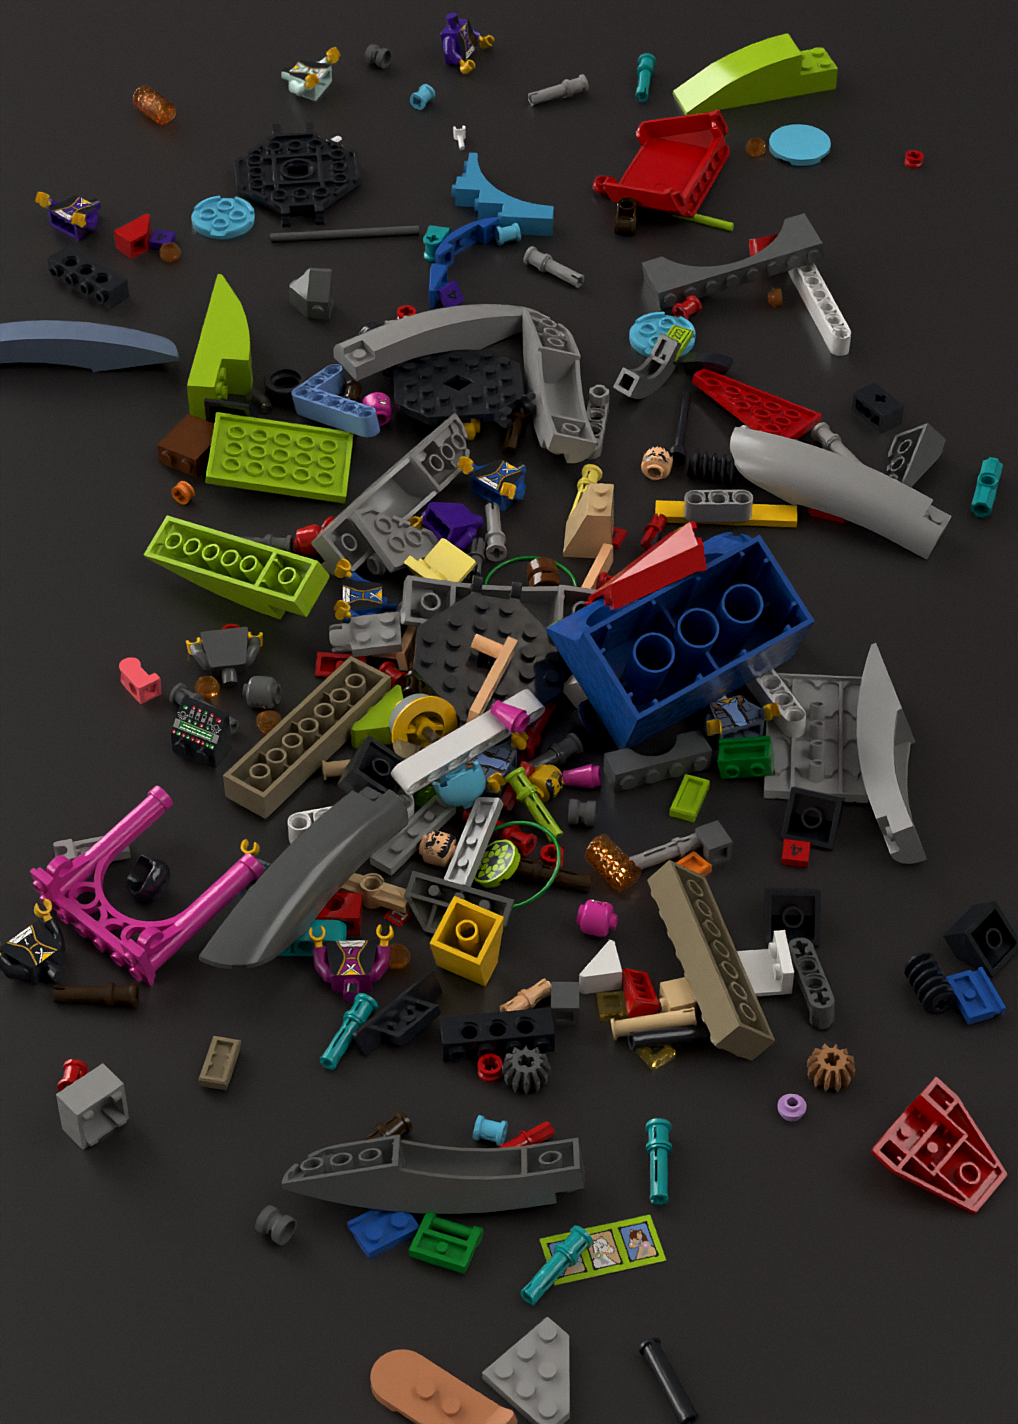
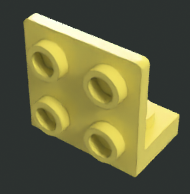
[404,538,477,583]

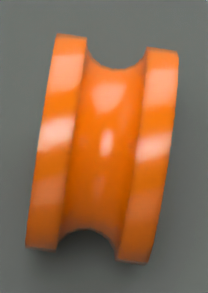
[171,481,195,505]

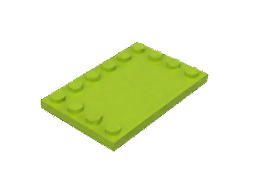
[205,412,354,503]

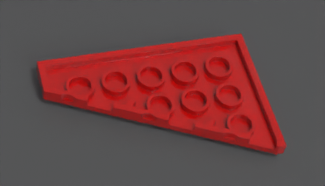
[692,368,823,440]

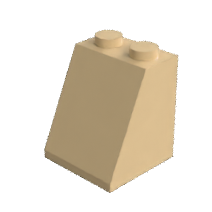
[563,483,614,558]

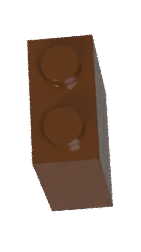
[157,414,214,477]

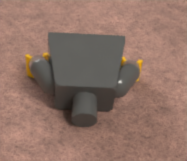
[186,627,263,687]

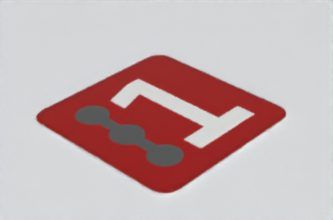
[384,909,412,926]

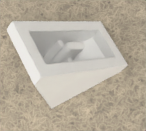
[579,940,622,994]

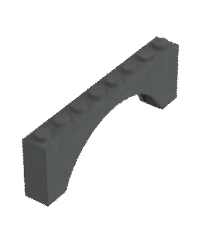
[642,213,824,310]

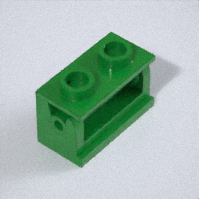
[717,736,774,779]

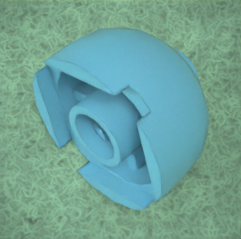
[432,761,486,809]

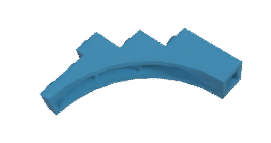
[451,153,554,236]

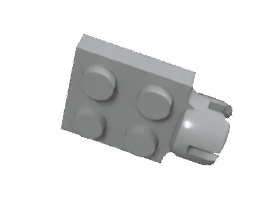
[329,612,403,657]

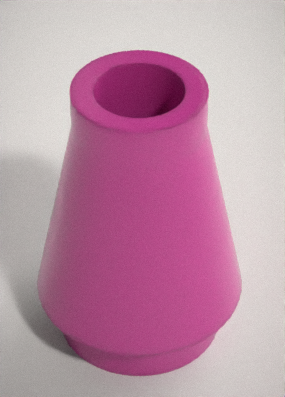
[490,700,530,734]
[563,764,601,789]

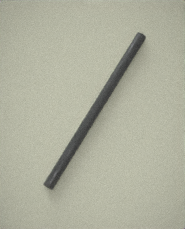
[270,226,419,242]

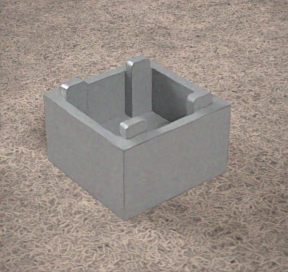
[56,1063,129,1150]

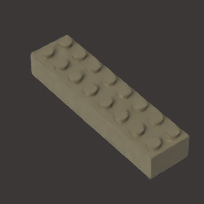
[223,656,391,819]
[647,860,775,1061]

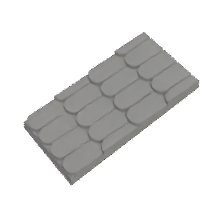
[764,673,868,803]

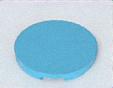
[769,124,831,166]
[191,196,255,239]
[629,312,696,357]

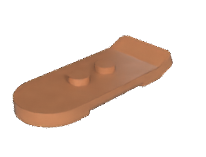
[371,1349,518,1424]

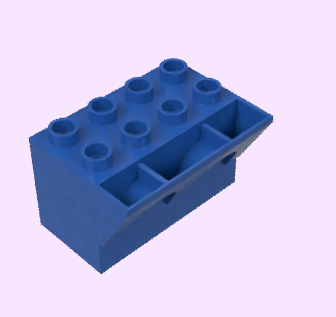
[546,535,815,750]

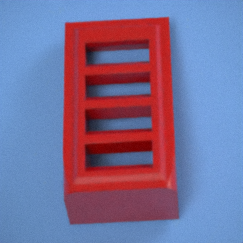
[622,968,660,1018]

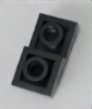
[682,352,733,375]

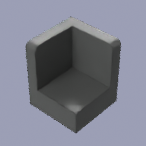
[695,820,733,866]
[551,982,579,1026]

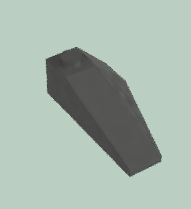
[886,423,946,487]

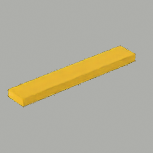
[655,500,797,528]

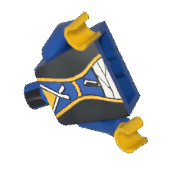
[457,456,526,511]
[334,559,397,624]

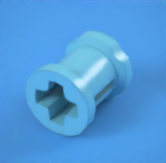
[410,84,435,110]
[495,223,521,246]
[473,1115,508,1146]

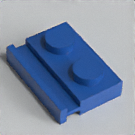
[946,967,1006,1025]
[347,1209,420,1259]

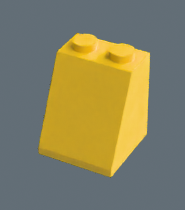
[430,896,504,987]

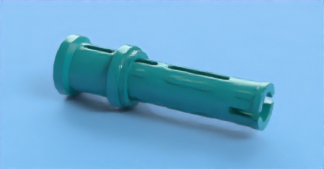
[635,53,656,102]
[319,993,378,1070]
[646,1118,672,1205]
[520,1225,594,1305]

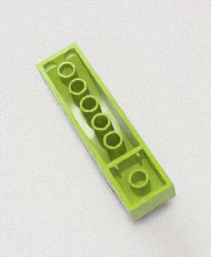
[673,33,838,115]
[187,274,253,420]
[144,515,330,620]

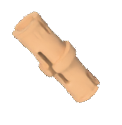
[500,978,551,1012]

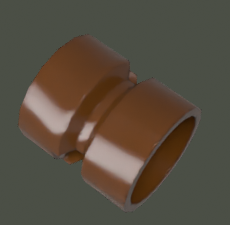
[526,557,560,587]

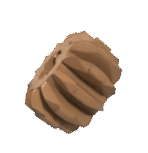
[807,1044,855,1092]

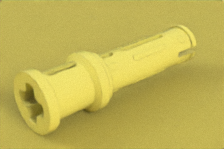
[568,464,602,518]

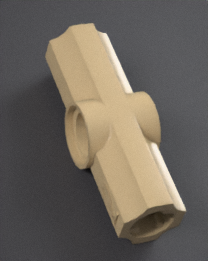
[337,873,411,913]

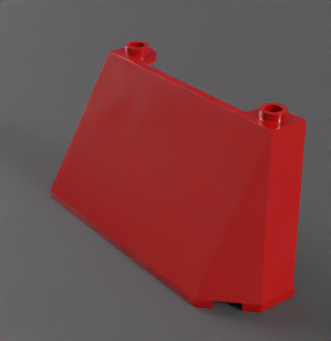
[602,109,730,218]
[585,521,707,610]

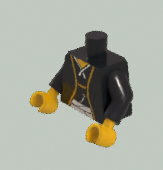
[0,899,66,985]

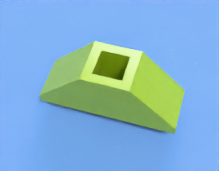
[350,685,403,748]

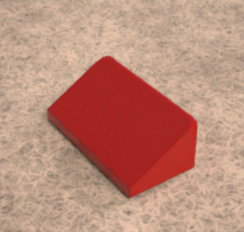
[315,652,368,678]

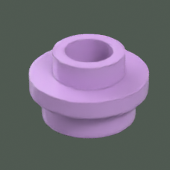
[777,1094,806,1121]

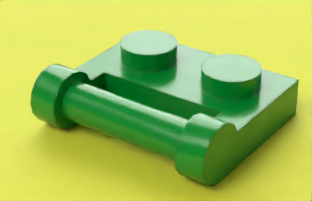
[409,1211,484,1274]

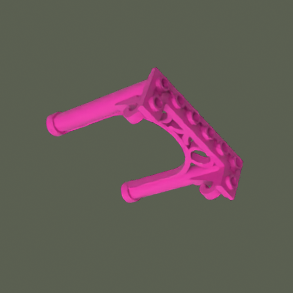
[30,786,265,986]

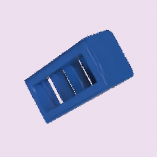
[429,263,448,308]

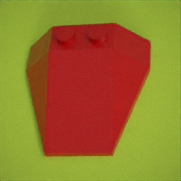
[870,1077,1008,1214]

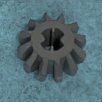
[502,1045,550,1095]

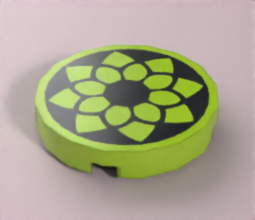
[474,839,520,888]

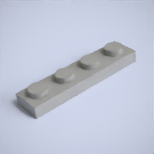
[370,795,456,876]
[444,797,504,887]

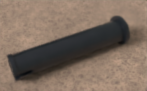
[628,1022,711,1050]
[638,1337,699,1424]

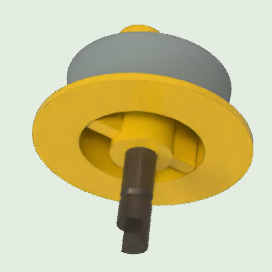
[389,694,458,748]

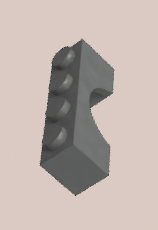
[604,730,712,792]

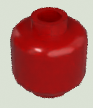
[292,524,324,558]

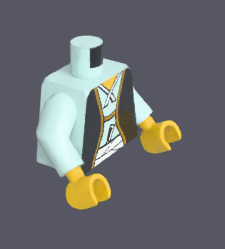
[281,47,341,101]

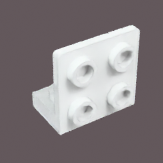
[737,930,794,997]

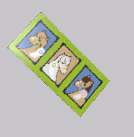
[540,1215,666,1286]

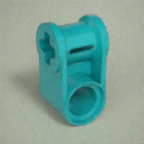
[423,225,452,262]

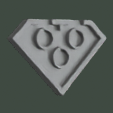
[350,506,439,573]
[482,1317,570,1424]

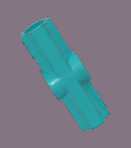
[971,457,1003,518]

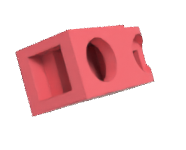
[119,657,162,704]

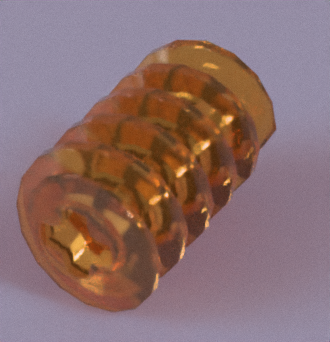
[133,85,176,125]
[585,834,641,891]

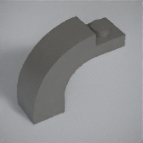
[613,333,682,399]

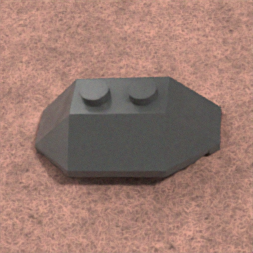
[405,871,515,934]

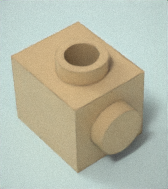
[658,977,697,1014]

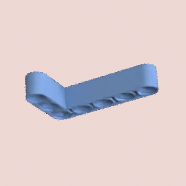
[292,364,380,437]

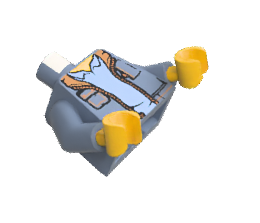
[702,695,781,750]
[460,731,529,798]

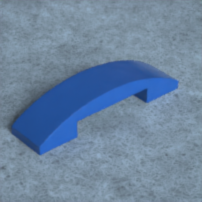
[435,217,499,267]

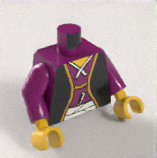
[309,924,394,1002]

